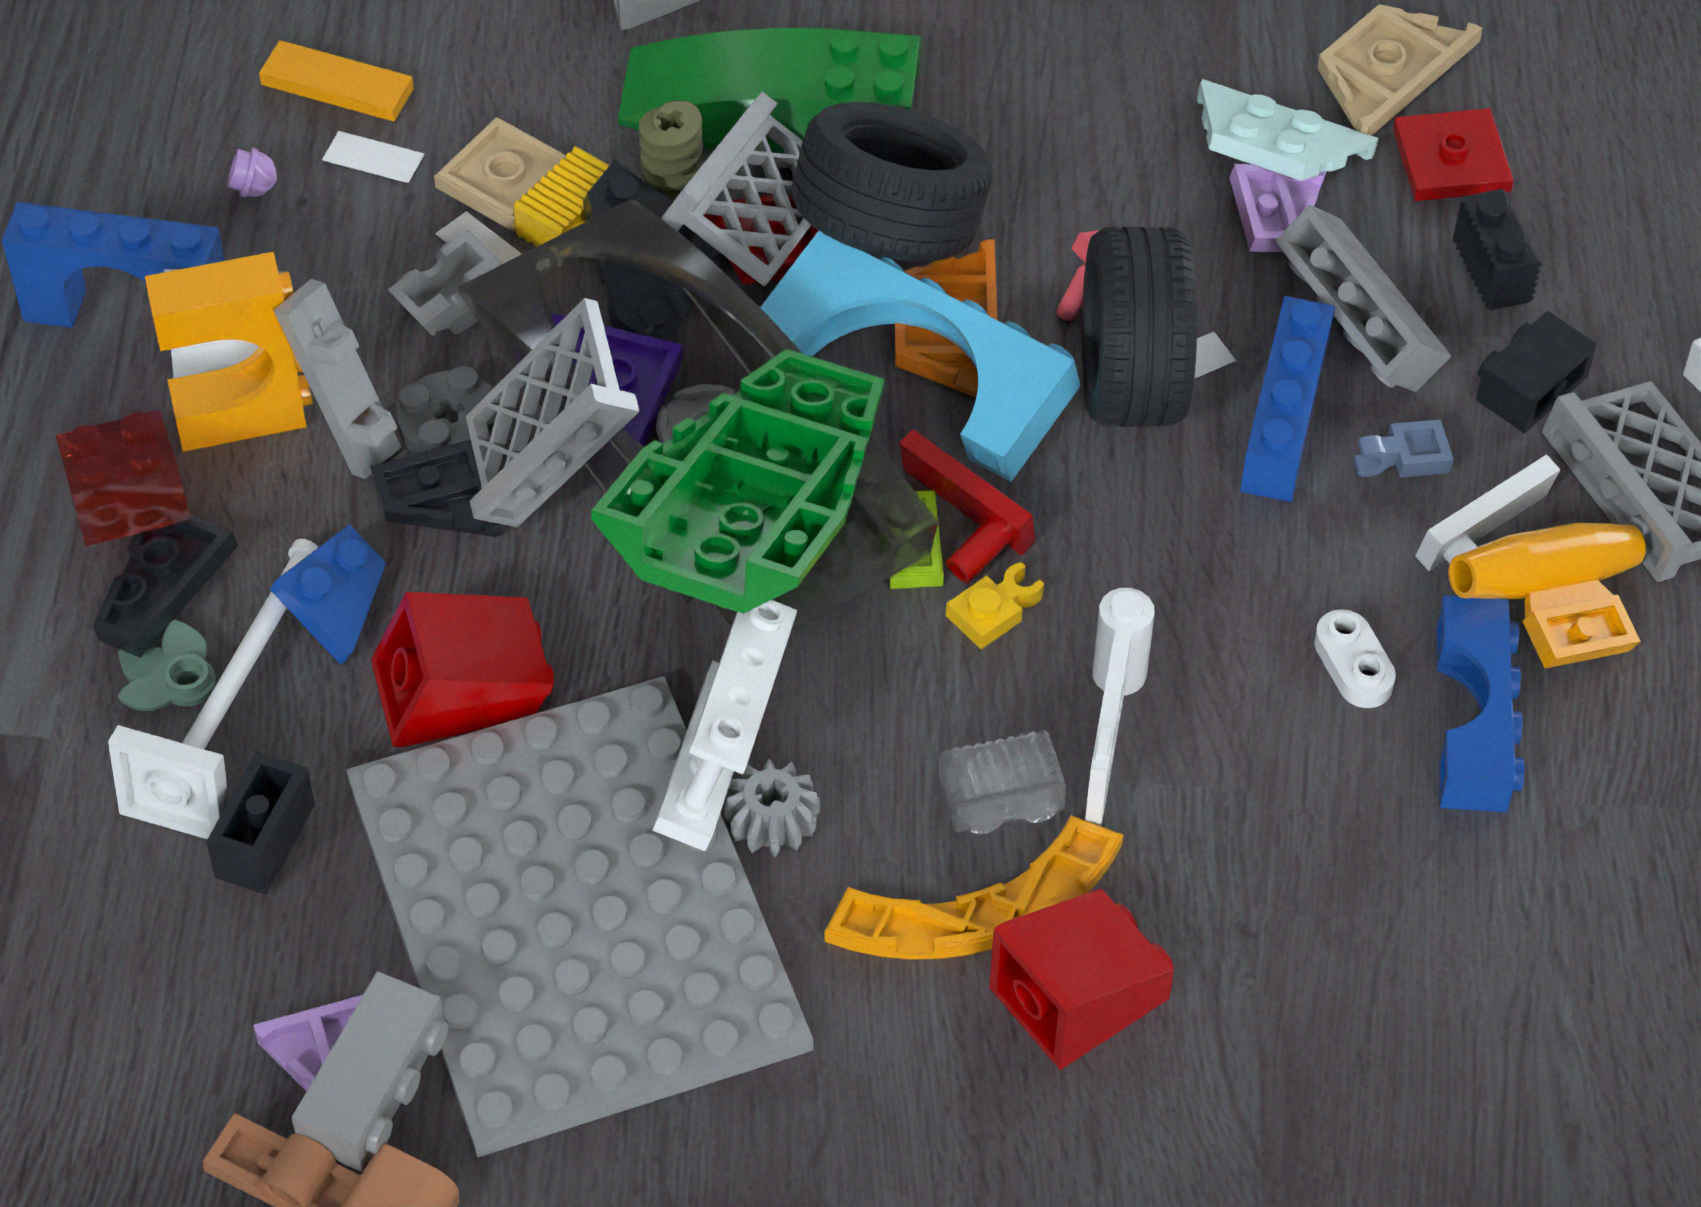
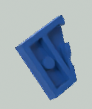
[270,524,386,665]

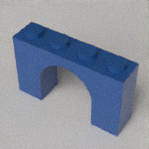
[2,202,225,328]

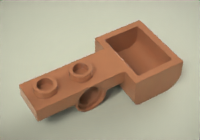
[203,1113,459,1207]

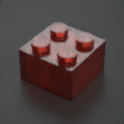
[55,409,191,546]

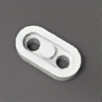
[1314,610,1396,708]

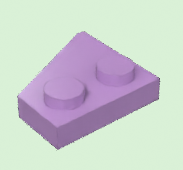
[1229,164,1327,252]

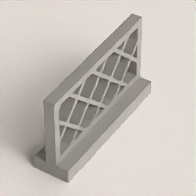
[659,92,811,287]
[466,298,639,527]
[1542,381,1701,583]

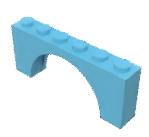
[749,231,1081,482]

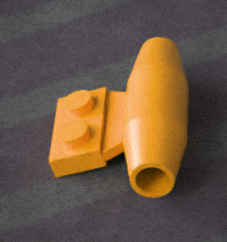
[1448,523,1646,669]

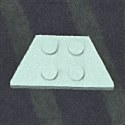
[1197,79,1379,181]

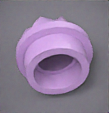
[227,148,277,197]

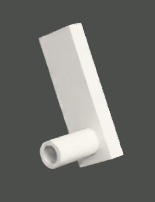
[1415,454,1560,571]

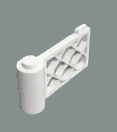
[1085,588,1155,826]

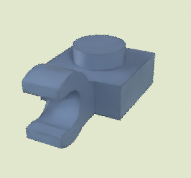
[1353,419,1454,478]

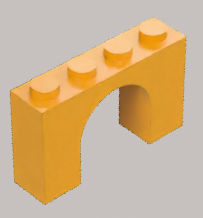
[145,252,313,452]

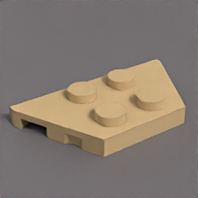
[1317,4,1483,136]

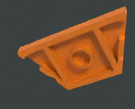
[894,239,998,397]

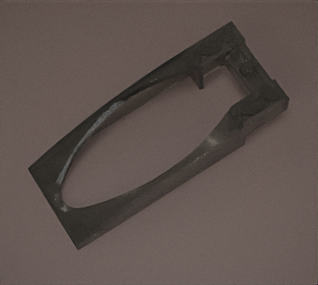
[458,198,938,633]

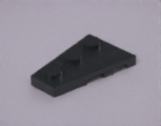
[93,499,238,658]

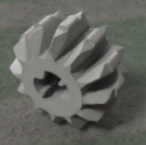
[724,759,820,858]

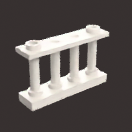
[653,600,797,851]

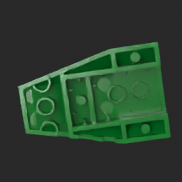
[618,28,923,172]
[591,349,885,614]

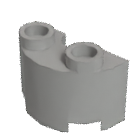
[388,229,505,336]

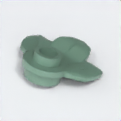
[118,620,217,711]

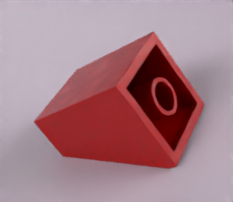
[371,592,554,747]
[989,888,1174,1070]

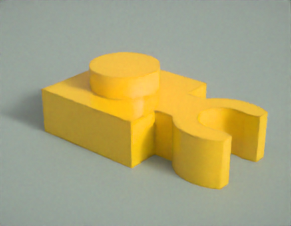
[946,562,1044,649]

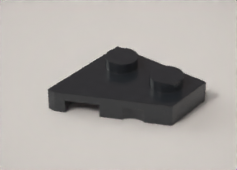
[370,440,502,537]

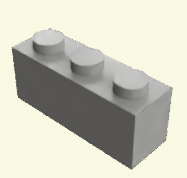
[291,971,448,1172]

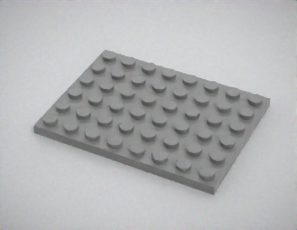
[346,676,813,1158]

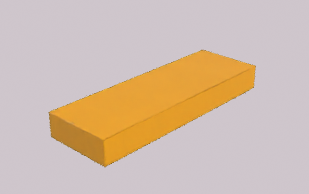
[259,40,414,122]

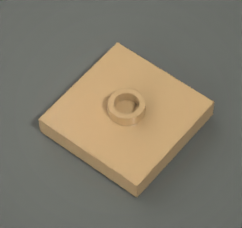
[434,117,566,231]

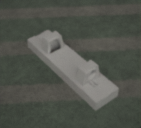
[274,279,401,479]

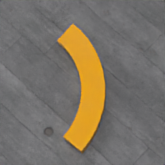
[825,815,1123,960]

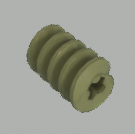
[639,100,703,202]

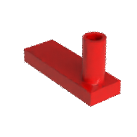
[899,429,1036,584]

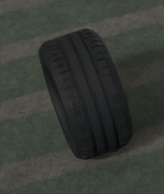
[791,102,993,262]
[1082,227,1197,427]

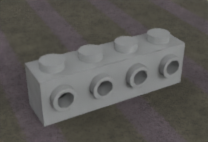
[1275,205,1451,392]

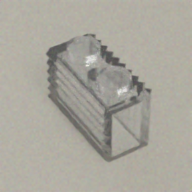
[939,730,1066,834]

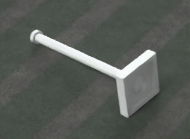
[108,539,319,839]

